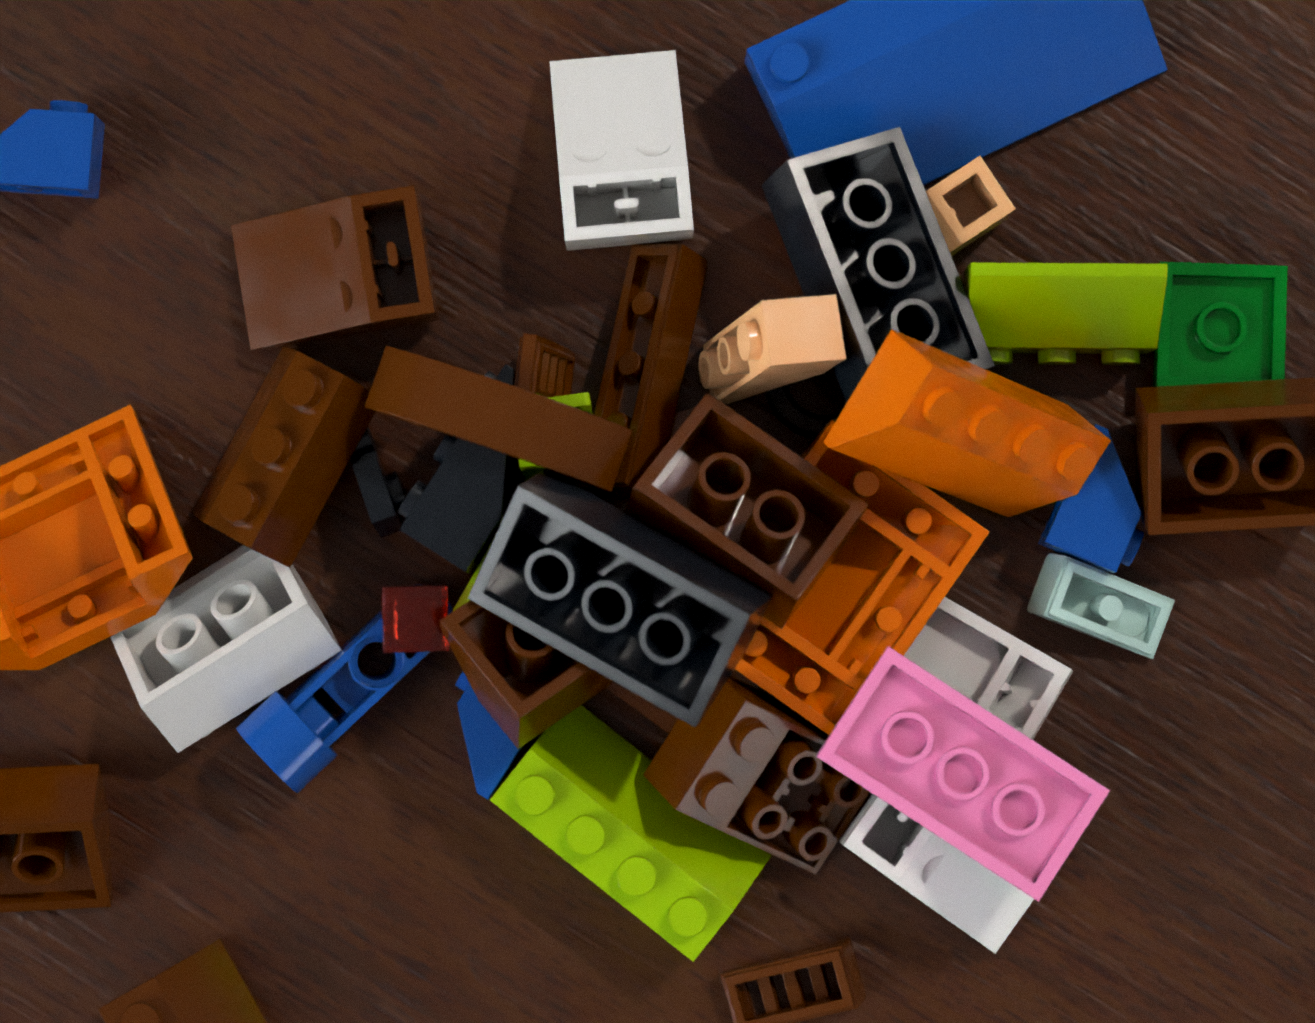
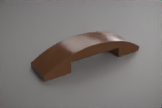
[365,346,633,493]

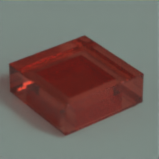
[381,584,449,653]

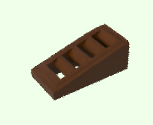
[514,333,575,398]
[720,938,866,1023]

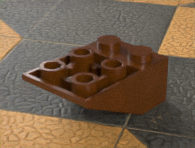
[231,185,439,351]
[643,676,870,875]

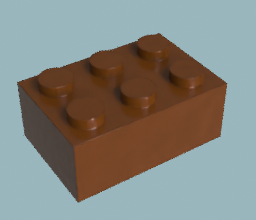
[1136,377,1315,535]
[624,392,868,629]

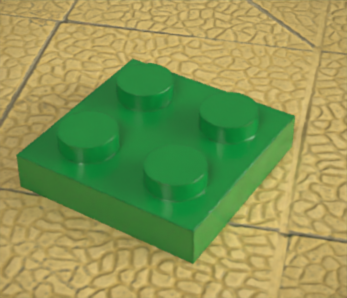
[1153,261,1288,387]

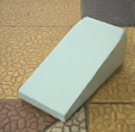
[1027,553,1175,659]

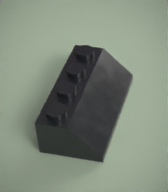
[761,127,995,403]
[467,469,773,728]

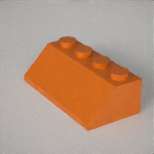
[824,329,1111,517]

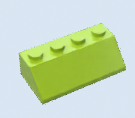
[490,705,771,962]

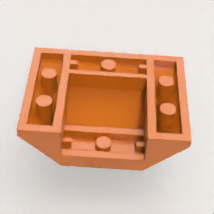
[0,404,193,670]
[735,420,990,735]

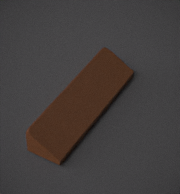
[578,244,707,497]

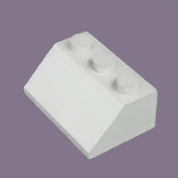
[111,545,342,753]

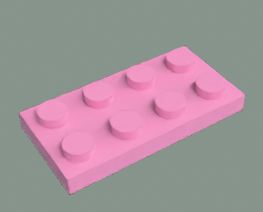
[816,646,1110,902]

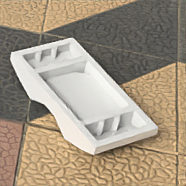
[904,597,1073,740]

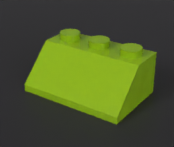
[959,263,1168,365]

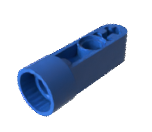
[236,584,453,793]

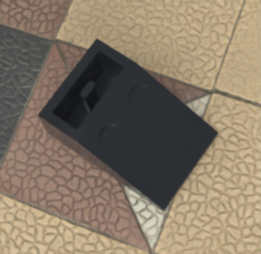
[398,364,516,575]

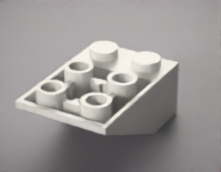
[550,50,694,251]
[839,793,1034,954]

